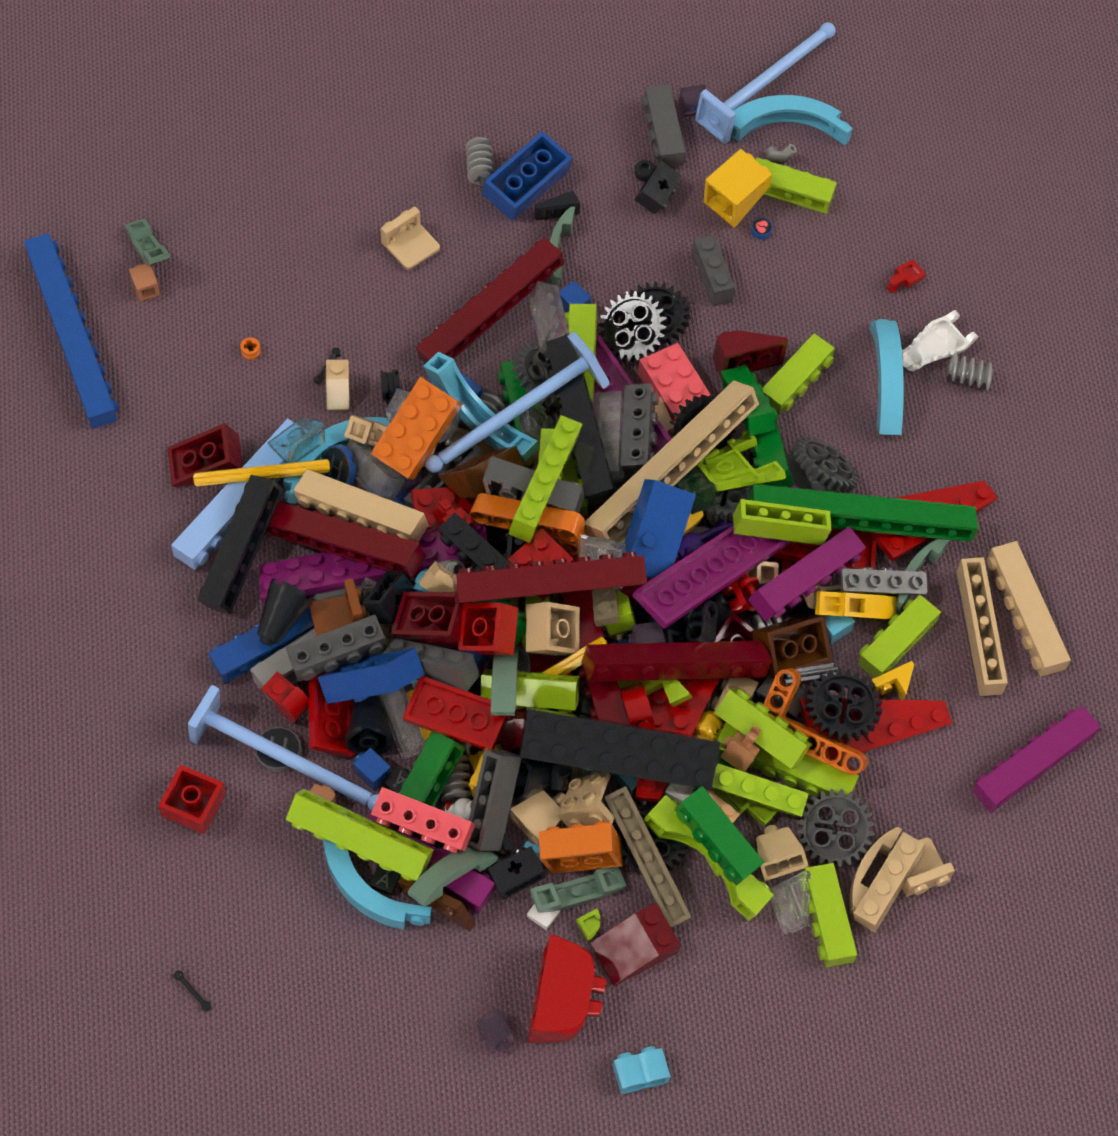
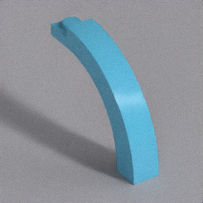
[731,95,853,145]
[870,319,904,435]
[423,352,540,461]
[283,417,391,506]
[323,840,432,930]

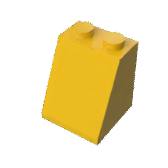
[703,149,772,228]

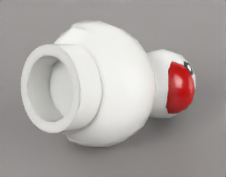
[442,798,473,821]

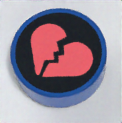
[751,217,773,239]

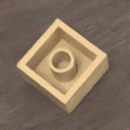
[526,602,580,656]

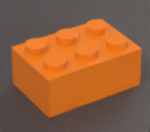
[539,821,623,874]

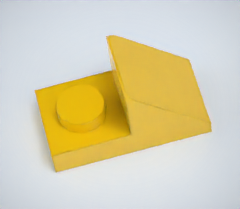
[870,661,914,700]

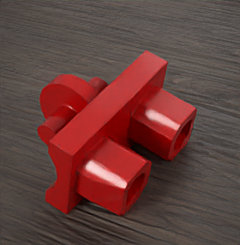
[721,573,759,614]

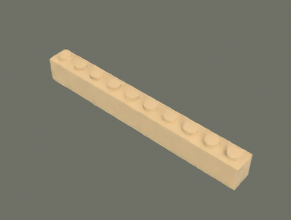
[585,381,759,548]

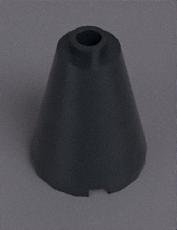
[257,578,314,647]
[345,695,393,755]
[512,753,558,802]

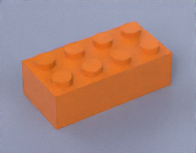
[371,377,463,480]

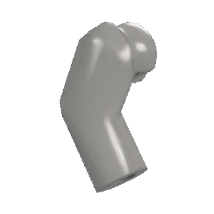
[766,144,797,162]

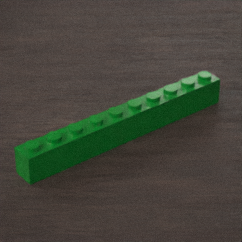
[748,484,978,542]

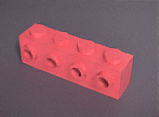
[371,787,476,854]

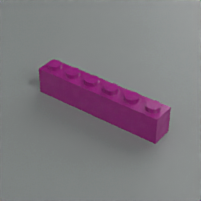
[748,527,866,622]
[972,706,1101,813]
[366,811,495,914]

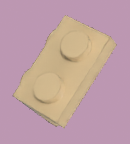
[381,206,440,270]
[558,772,615,828]
[887,838,955,897]

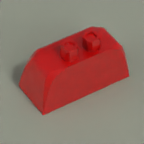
[527,934,607,1043]

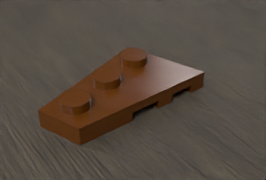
[397,877,475,931]

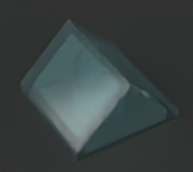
[267,417,325,463]

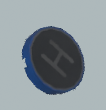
[322,444,357,485]

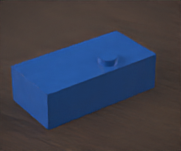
[482,131,573,221]
[619,479,696,580]
[318,648,425,704]

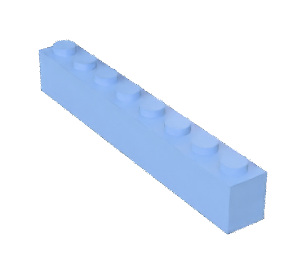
[171,418,310,570]

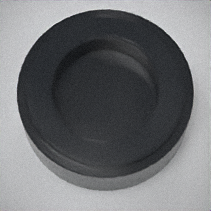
[634,160,655,182]

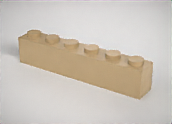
[293,469,429,542]
[987,541,1071,677]
[957,557,1008,696]

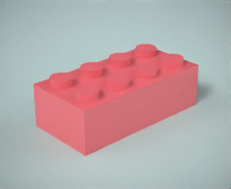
[638,343,711,421]

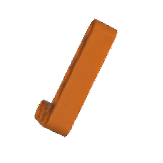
[469,493,589,562]
[764,668,868,775]

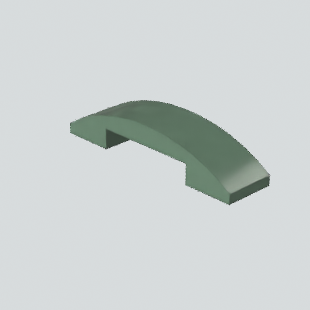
[550,207,575,290]
[124,218,170,265]
[896,539,950,613]
[491,646,519,716]
[408,846,498,907]
[529,867,626,913]

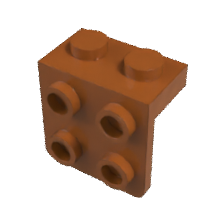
[309,578,367,636]

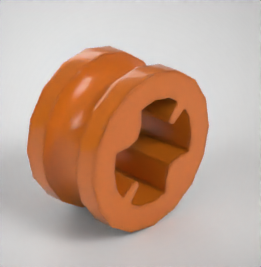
[240,337,261,360]

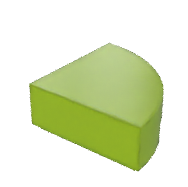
[576,908,600,942]

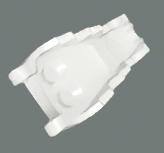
[902,310,979,371]

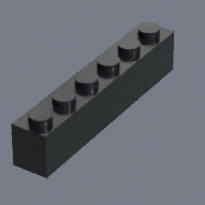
[197,475,284,614]

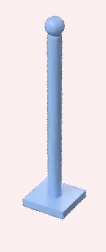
[695,22,836,144]
[425,332,610,473]
[188,685,379,811]

